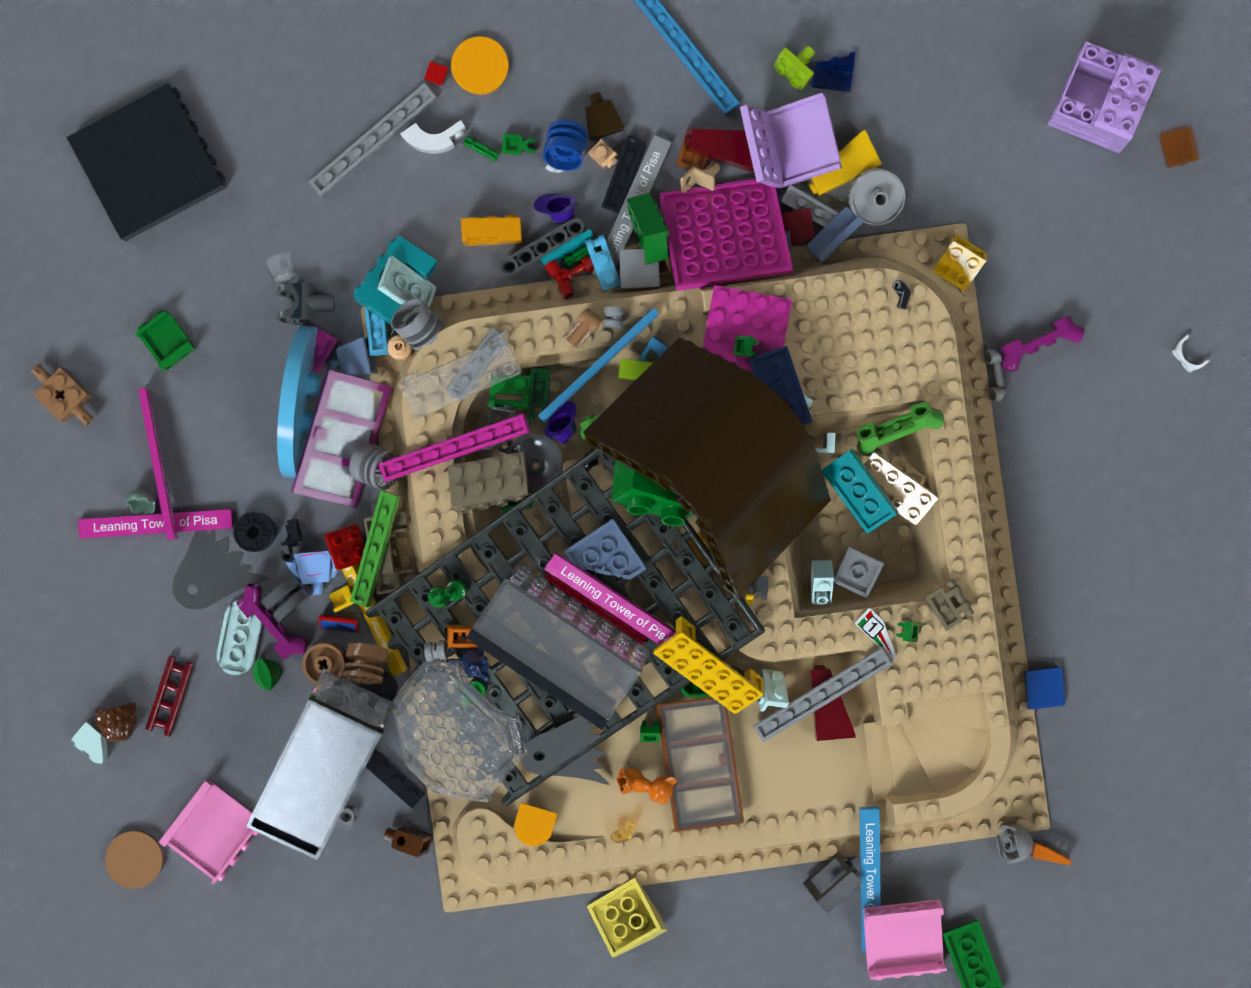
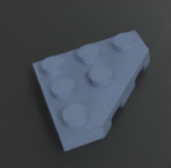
[563,518,647,580]

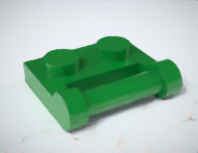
[489,373,530,411]

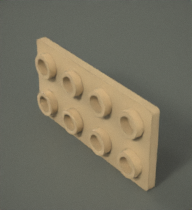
[864,452,938,525]

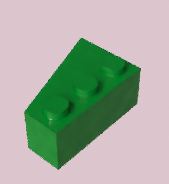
[627,193,669,265]

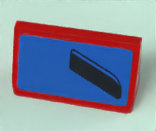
[318,614,360,633]

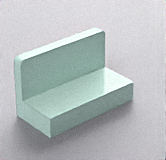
[815,433,835,454]

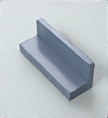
[806,207,864,263]

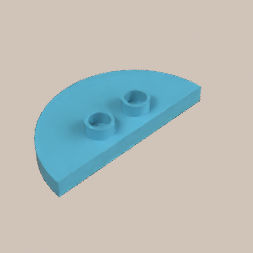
[277,325,321,478]

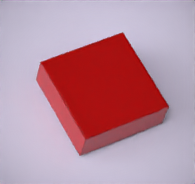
[424,61,449,87]

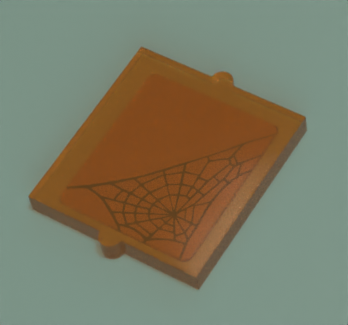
[1159,127,1199,168]

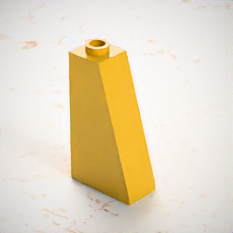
[809,130,882,197]

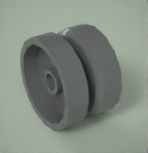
[261,575,311,623]

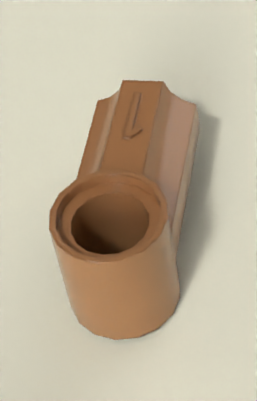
[565,308,603,349]

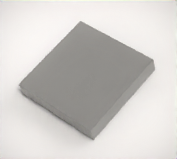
[619,249,660,289]
[834,546,884,598]

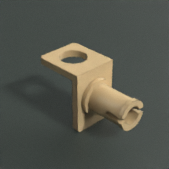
[680,161,720,193]

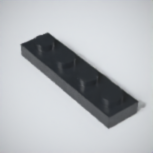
[601,135,646,214]
[366,748,425,808]

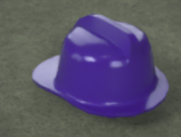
[533,194,577,223]
[545,401,577,444]

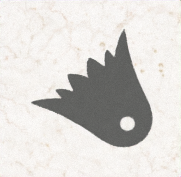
[172,530,270,610]
[521,715,609,785]

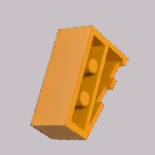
[461,215,522,246]

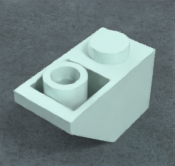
[811,560,834,605]
[71,720,108,764]

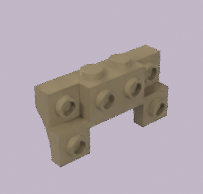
[364,512,417,595]

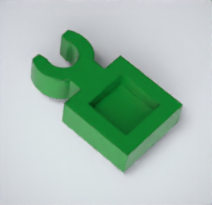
[502,134,536,156]

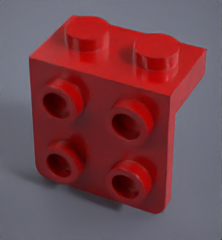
[325,523,365,570]

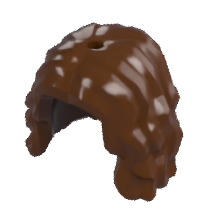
[94,702,137,742]

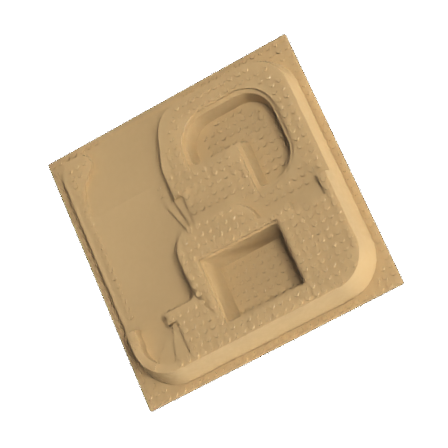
[361,223,1050,912]

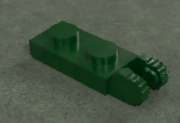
[528,367,551,424]

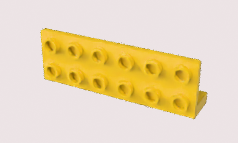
[654,616,764,714]

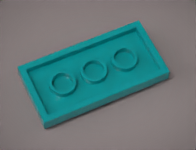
[822,448,899,534]

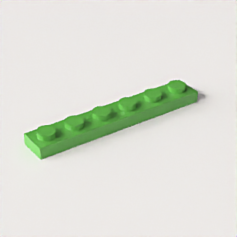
[350,491,401,608]

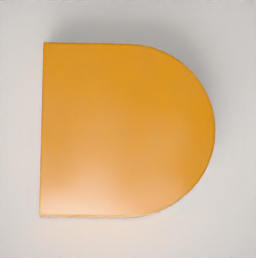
[514,802,558,846]

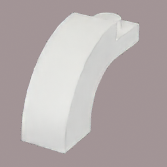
[400,120,466,154]

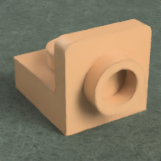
[588,139,618,170]

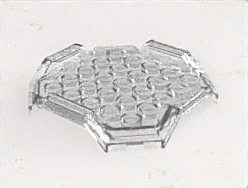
[391,659,527,802]

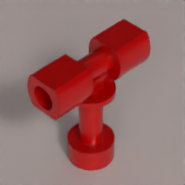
[545,256,594,300]

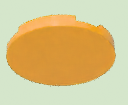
[451,36,509,95]

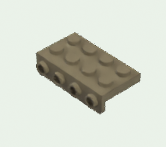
[448,452,532,513]

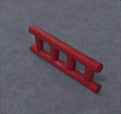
[145,656,194,737]

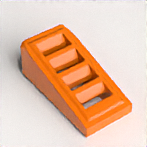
[447,625,480,648]
[1030,840,1071,865]

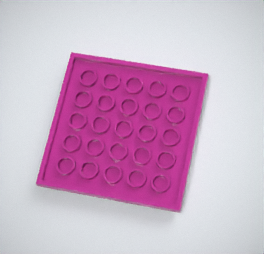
[659,179,793,291]

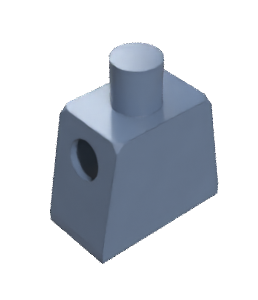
[330,337,378,375]

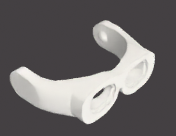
[1172,334,1210,373]

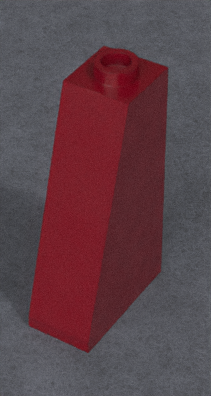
[685,129,755,173]
[809,665,856,741]

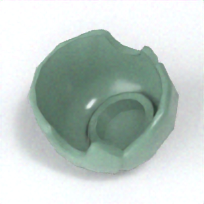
[126,489,156,515]

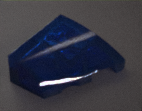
[812,52,856,92]

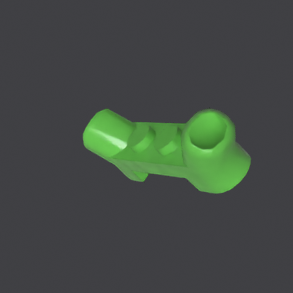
[856,402,944,456]

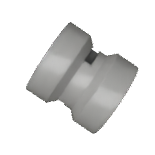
[603,306,624,329]
[424,640,448,662]

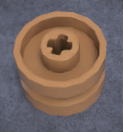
[302,642,348,685]

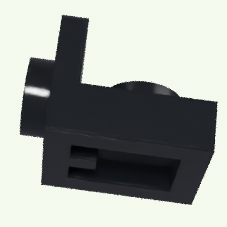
[281,518,304,548]

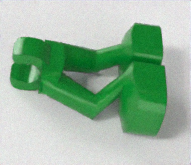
[428,579,467,608]

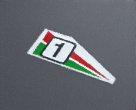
[854,608,897,660]

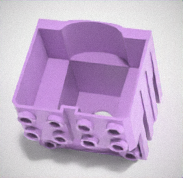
[1048,41,1162,154]

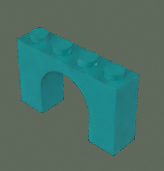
[354,236,438,325]

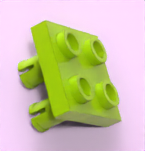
[773,46,815,91]

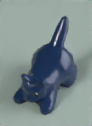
[445,648,489,681]

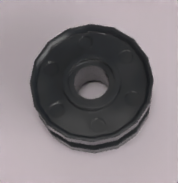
[233,512,276,552]

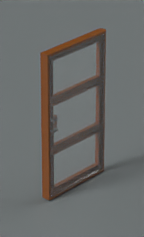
[656,696,744,832]

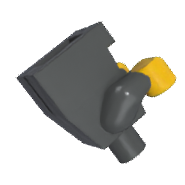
[743,576,769,605]

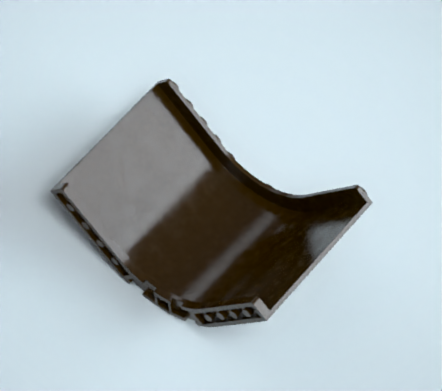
[583,337,831,598]

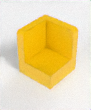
[329,585,354,612]

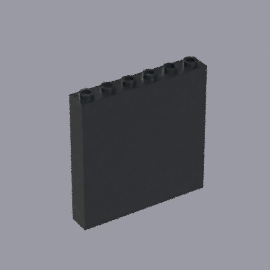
[66,83,226,242]

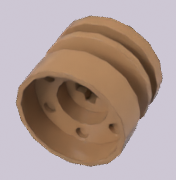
[342,643,388,685]

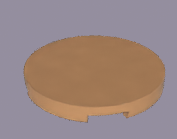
[105,830,164,889]

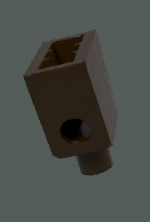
[585,92,624,141]

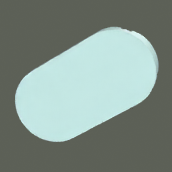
[216,600,263,675]

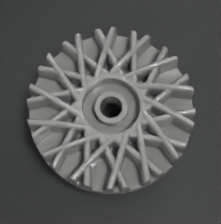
[847,167,906,226]

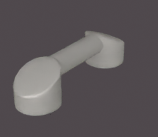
[984,349,1006,403]

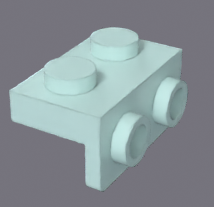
[756,669,789,711]

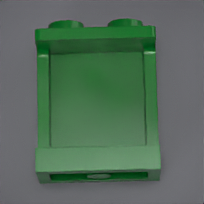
[135,310,196,371]

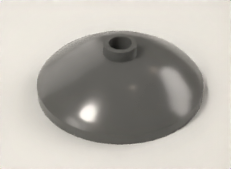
[506,434,563,493]

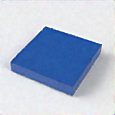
[1024,667,1065,710]

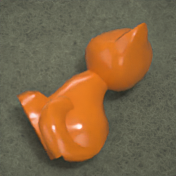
[616,767,677,804]

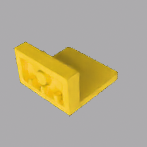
[933,233,988,291]

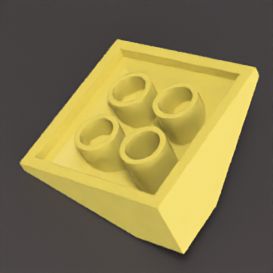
[587,878,667,958]

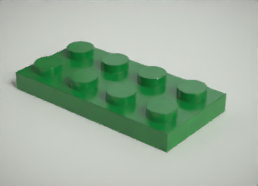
[942,919,1003,988]

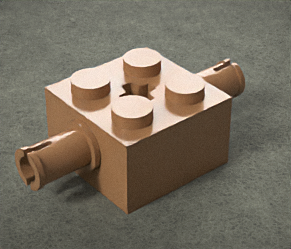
[31,364,94,426]

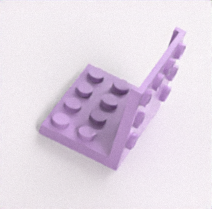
[740,92,842,189]

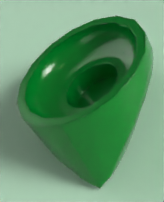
[253,658,281,691]

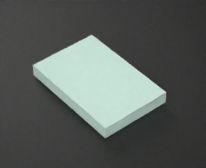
[377,256,437,308]

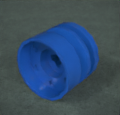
[543,119,588,171]

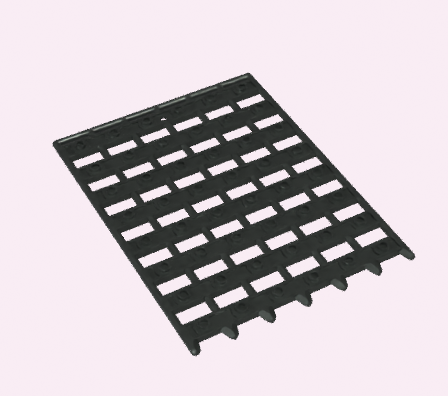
[365,449,765,806]

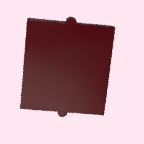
[781,208,815,246]

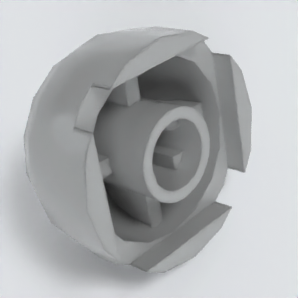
[996,824,1033,864]

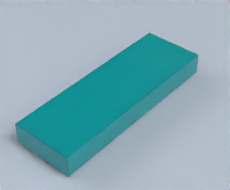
[540,229,594,267]

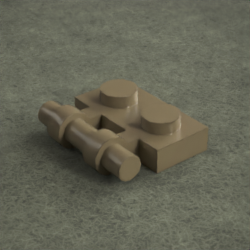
[924,579,974,631]

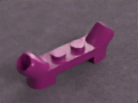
[1000,315,1085,372]
[236,583,307,660]

